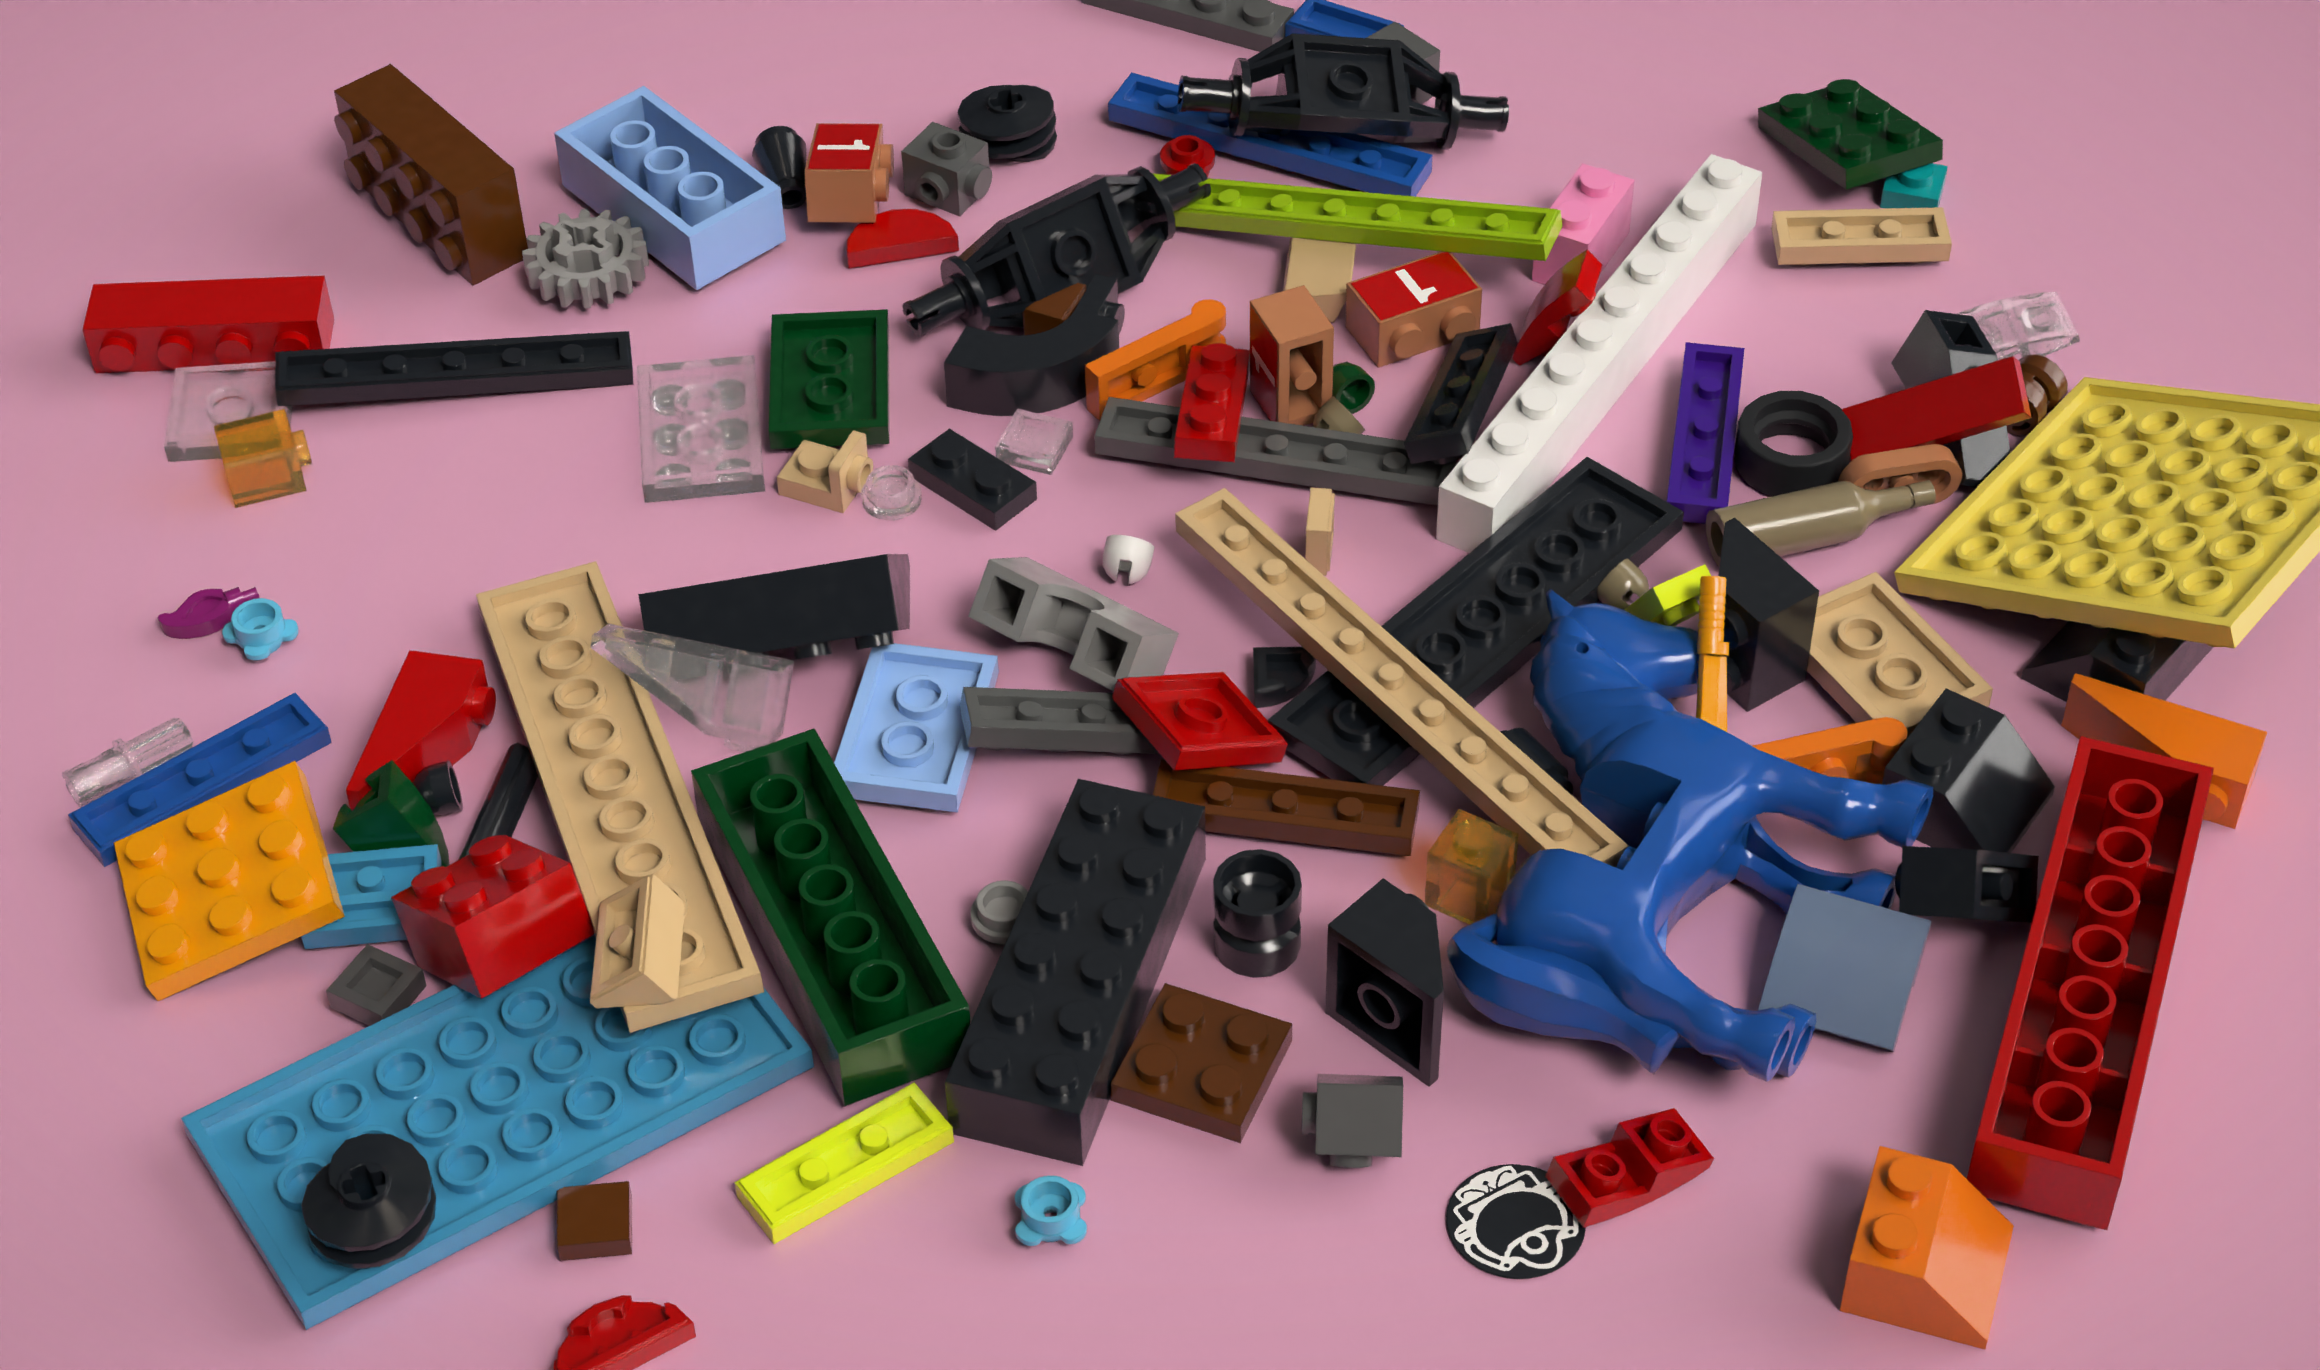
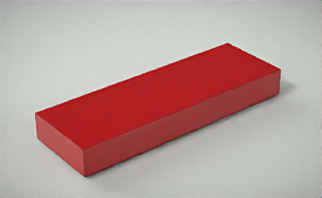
[1842,356,2032,461]

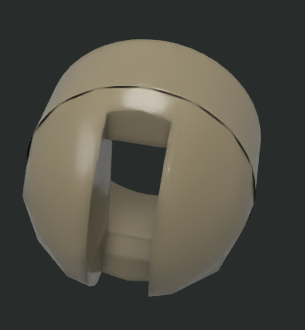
[1313,396,1365,434]
[1597,558,1649,610]

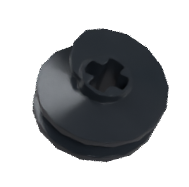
[958,85,1057,162]
[301,1134,436,1269]

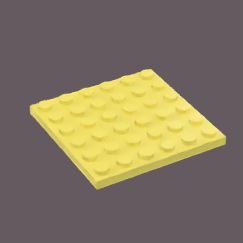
[1894,377,2320,649]

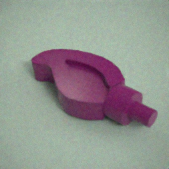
[158,587,260,639]

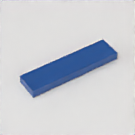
[68,693,332,867]

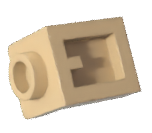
[777,430,873,513]

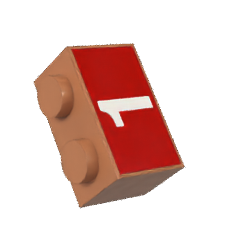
[805,123,894,223]
[1345,251,1482,368]
[1249,285,1334,426]

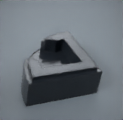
[1253,647,1316,708]

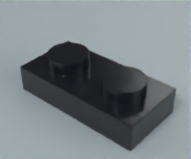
[908,428,1037,531]

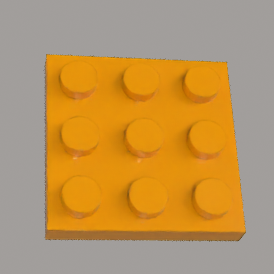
[114,761,345,1001]

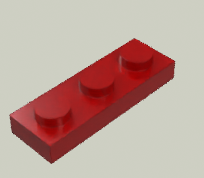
[1174,343,1250,463]

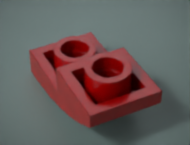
[1512,249,1602,366]
[1545,1108,1714,1228]

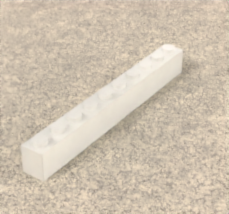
[1436,154,1762,553]

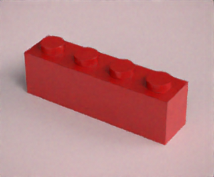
[82,275,334,373]

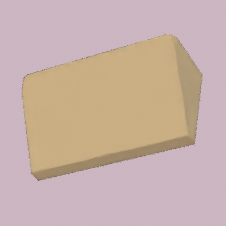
[1283,237,1356,323]
[590,874,685,1009]

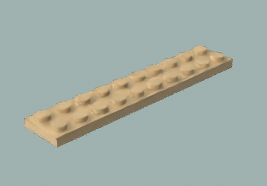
[476,561,764,1033]

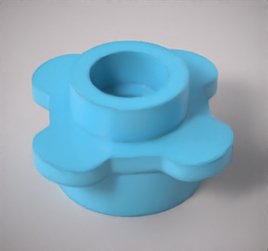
[222,598,299,660]
[1015,1176,1087,1246]

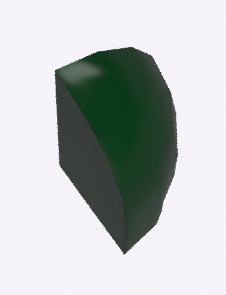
[333,760,450,867]

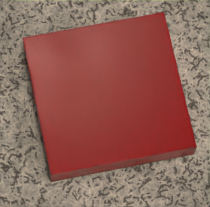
[1112,672,1288,770]

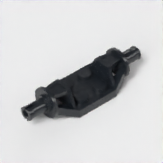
[1178,33,1509,150]
[902,163,1211,337]

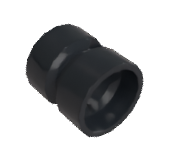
[1213,849,1302,978]

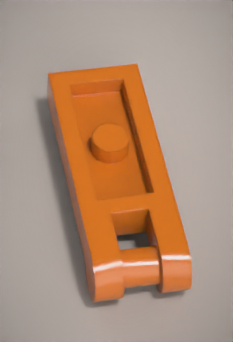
[1085,299,1226,421]
[1753,717,1908,784]

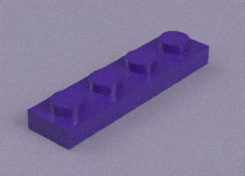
[1667,342,1745,524]

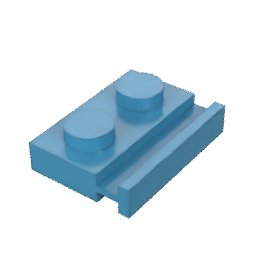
[301,844,442,949]

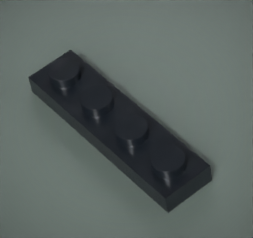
[1404,323,1518,464]

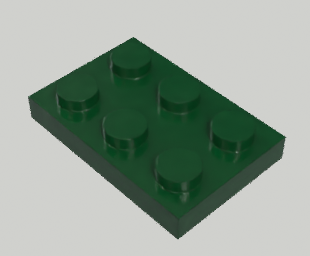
[1758,79,1943,190]
[768,309,890,449]

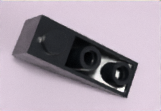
[1891,310,2010,488]

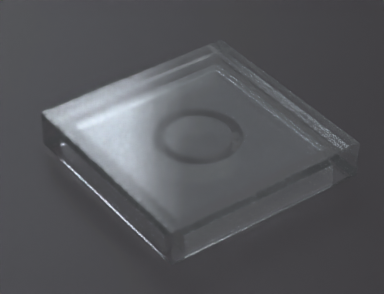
[164,361,293,462]

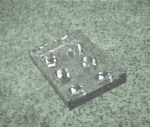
[637,355,765,503]

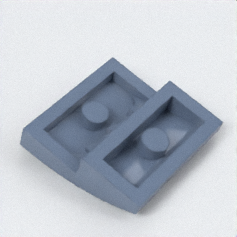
[1758,884,1932,1052]

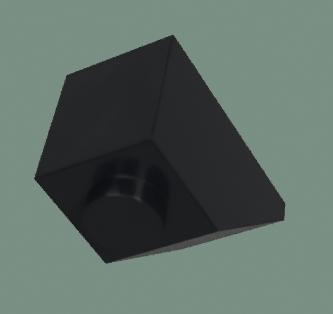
[1895,846,2039,923]

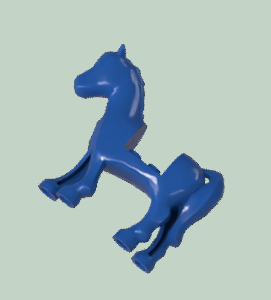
[1447,589,1933,1082]

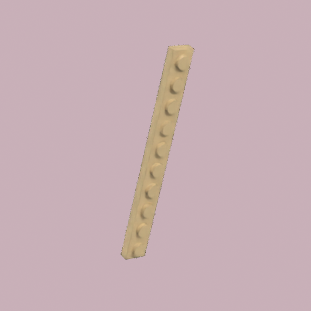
[1175,488,1629,867]

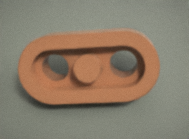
[1838,444,1962,504]

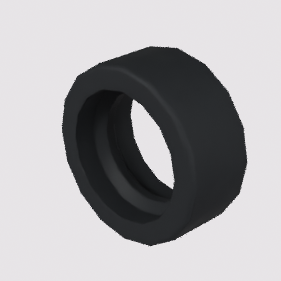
[1734,391,1853,496]

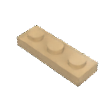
[1771,207,1952,266]

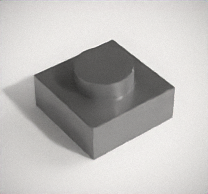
[326,944,427,1026]

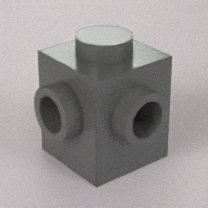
[901,122,992,217]
[1302,1074,1404,1168]

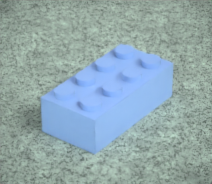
[554,86,786,290]

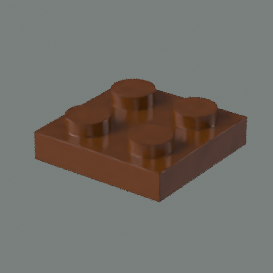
[1111,983,1293,1143]

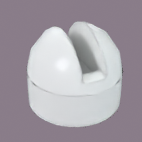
[1103,535,1155,584]

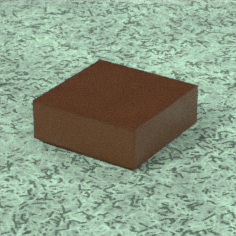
[557,1181,632,1261]

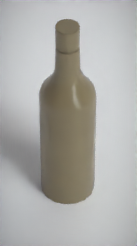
[1706,480,1936,567]

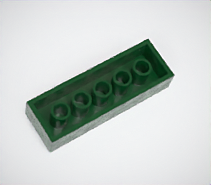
[691,728,971,1106]

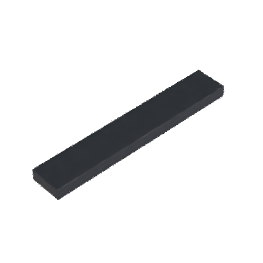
[275,331,634,406]

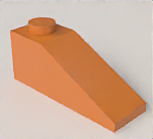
[2061,673,2267,829]

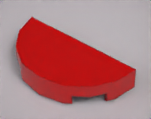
[847,209,959,268]
[553,1295,696,1370]

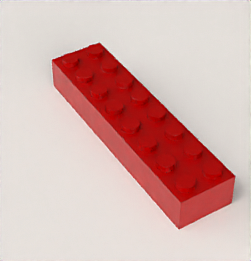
[1967,736,2214,1230]

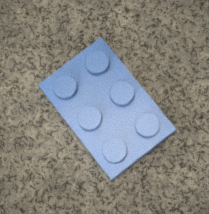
[834,643,999,813]

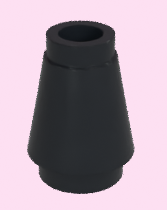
[752,126,806,209]

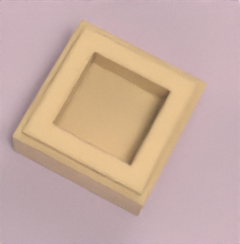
[1305,488,1335,576]

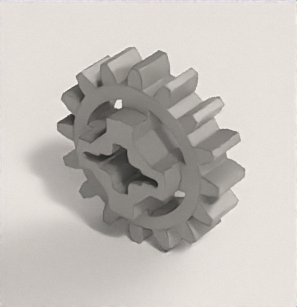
[522,209,649,309]

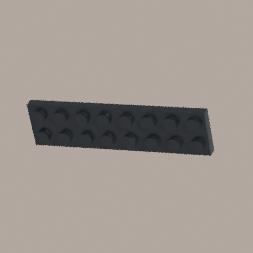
[1268,457,1684,786]

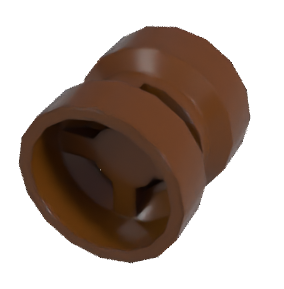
[2007,354,2068,436]

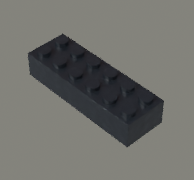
[945,779,1206,1166]

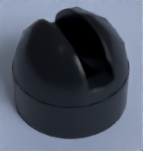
[412,760,463,815]

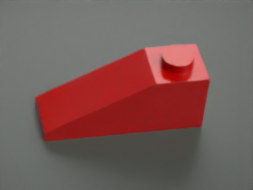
[346,650,496,811]

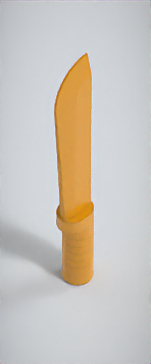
[1696,576,1729,732]

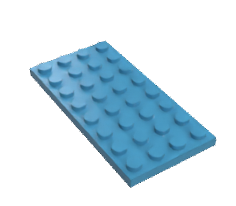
[181,934,814,1330]

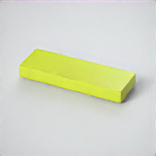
[734,1082,954,1244]

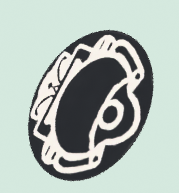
[1446,1164,1586,1279]

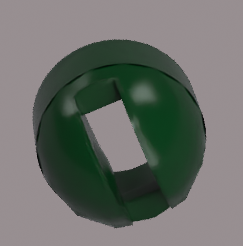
[1332,362,1375,414]

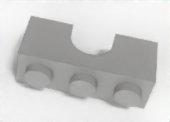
[968,557,1179,691]

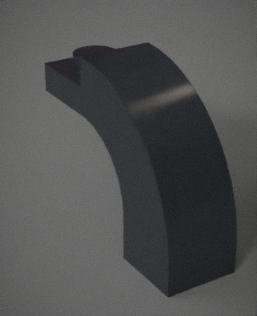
[944,274,1125,416]

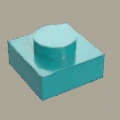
[1880,163,1948,208]

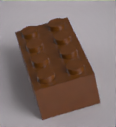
[334,64,528,286]

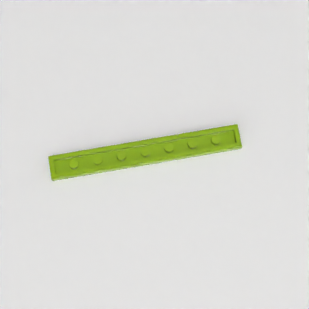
[1152,173,1563,261]

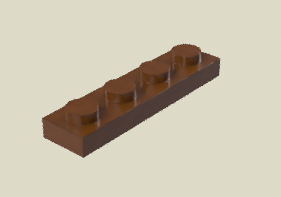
[1153,759,1420,856]

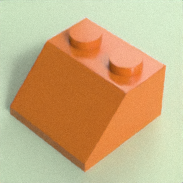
[1839,1146,2014,1349]

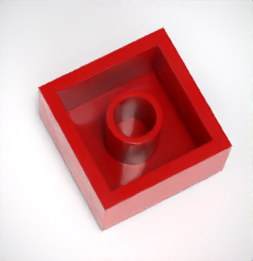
[391,835,594,999]

